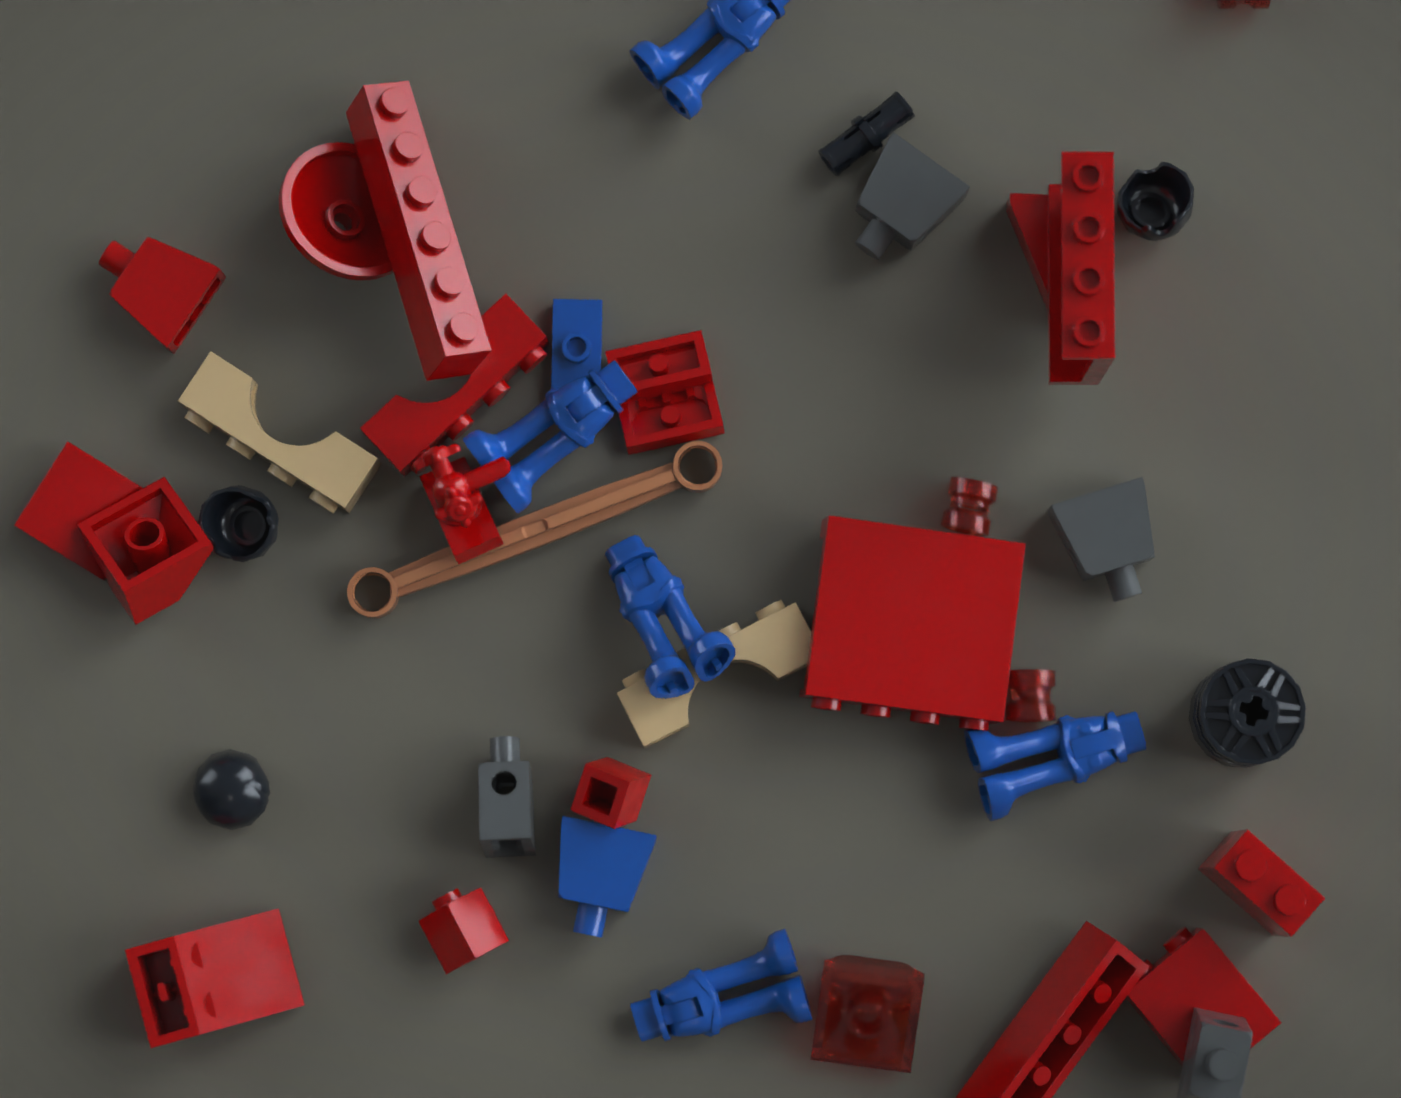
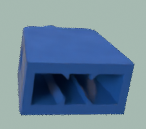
[558,816,657,938]

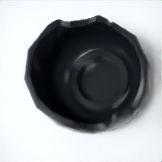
[1117,162,1194,241]
[198,485,279,562]
[193,749,270,830]

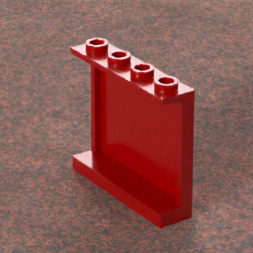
[1047,151,1115,385]
[799,515,1026,731]

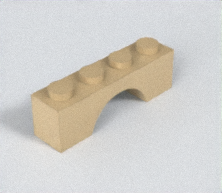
[178,351,382,514]
[617,600,811,749]

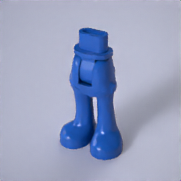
[629,0,791,120]
[463,360,638,514]
[605,535,736,699]
[964,711,1147,821]
[630,929,813,1042]

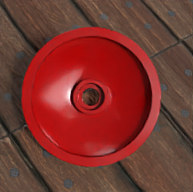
[279,142,393,281]

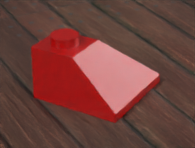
[77,477,214,625]

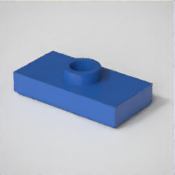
[551,299,603,388]

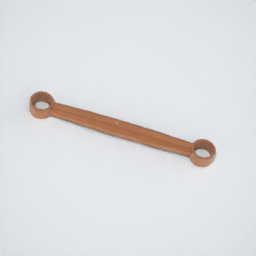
[347,441,723,618]

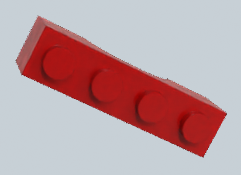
[360,293,549,477]

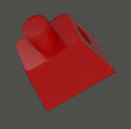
[98,237,226,354]

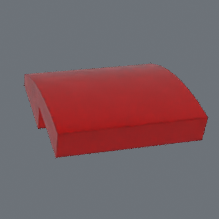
[605,330,725,455]
[14,441,142,581]

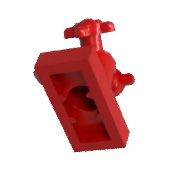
[413,444,511,565]

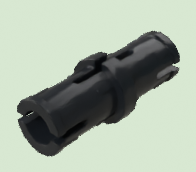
[818,92,915,176]

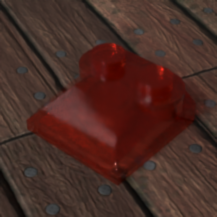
[811,955,924,1073]

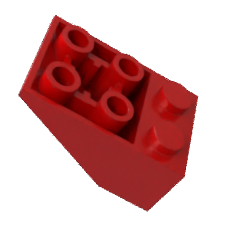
[125,908,305,1048]

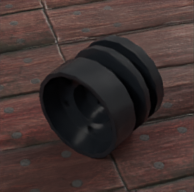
[1189,658,1306,768]

